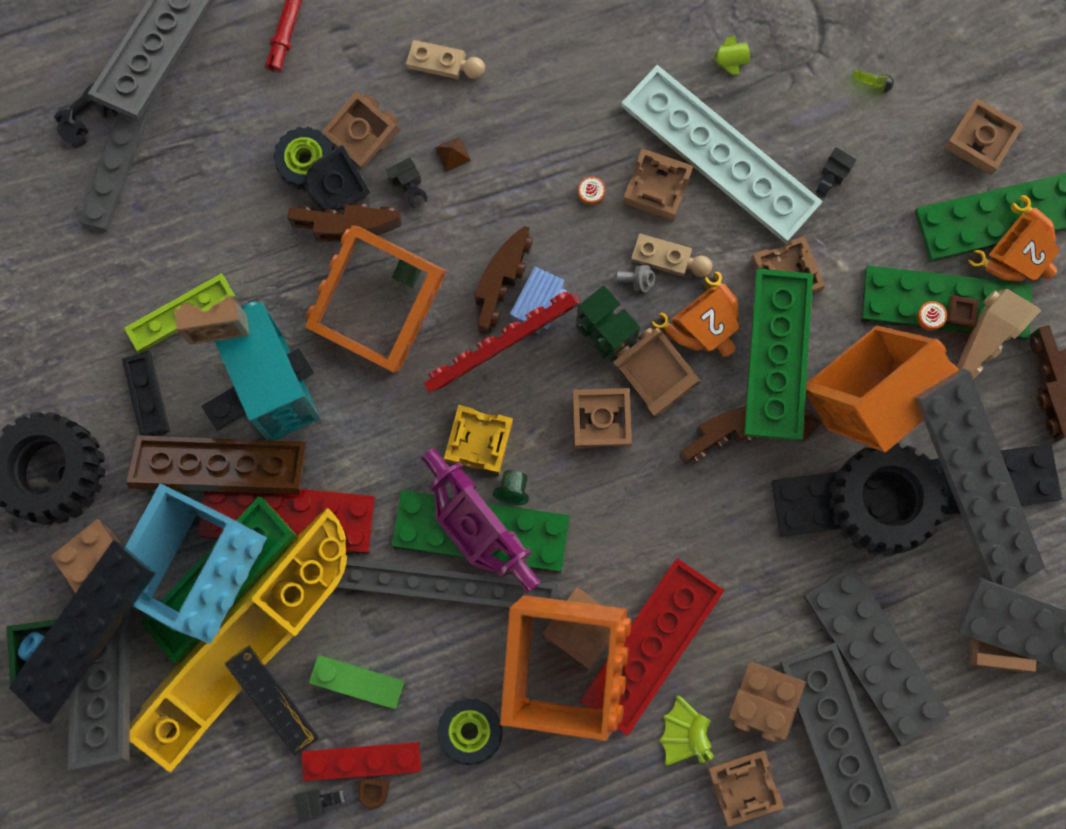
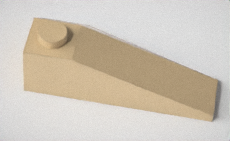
[956,289,1041,379]

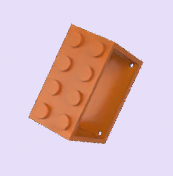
[806,326,959,453]
[500,595,631,741]

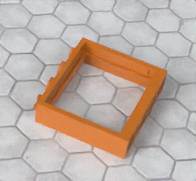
[305,226,447,372]

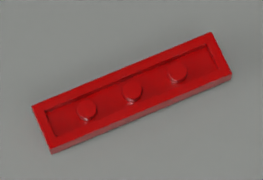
[302,742,422,781]

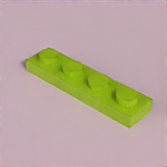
[124,273,237,354]

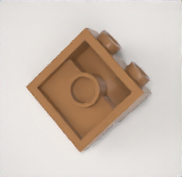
[321,91,401,169]
[729,661,806,742]

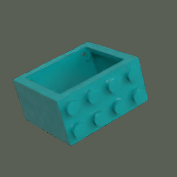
[214,301,321,440]

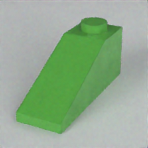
[309,655,405,709]

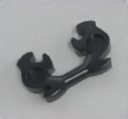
[54,82,118,148]

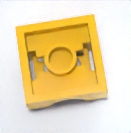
[444,405,513,475]

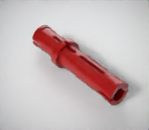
[265,0,303,73]

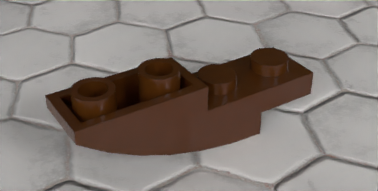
[287,203,402,242]
[475,226,533,335]
[1030,325,1066,442]
[679,406,757,464]

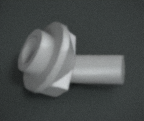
[614,265,655,292]

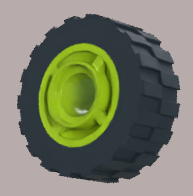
[273,127,333,191]
[437,698,503,765]

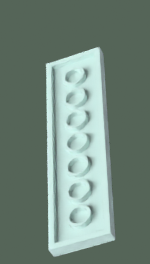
[621,65,823,244]

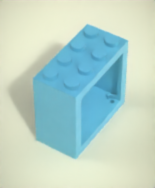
[125,483,267,644]

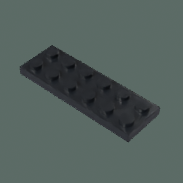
[9,540,156,724]

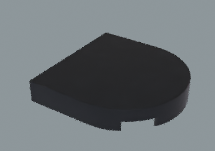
[305,145,370,210]

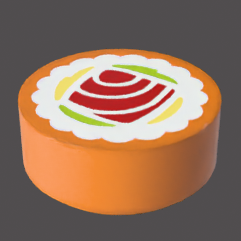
[578,177,605,206]
[917,301,947,331]

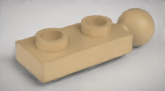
[406,40,485,80]
[631,233,712,278]

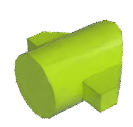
[714,36,750,75]

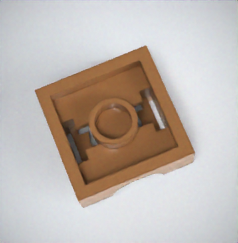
[944,98,1024,176]
[623,148,693,221]
[751,236,825,294]
[174,296,249,345]
[572,388,632,449]
[707,750,784,827]

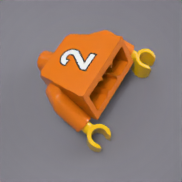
[968,195,1059,282]
[652,272,739,357]

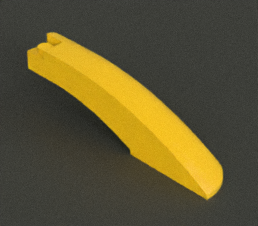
[129,508,347,773]

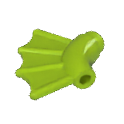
[659,695,714,766]

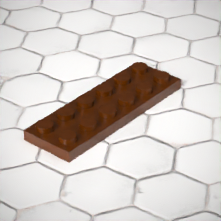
[126,436,307,495]

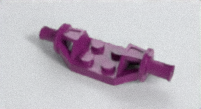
[420,448,541,594]

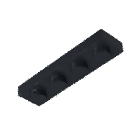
[201,348,314,431]

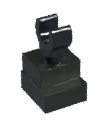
[815,147,857,198]
[386,157,427,209]
[294,789,346,821]

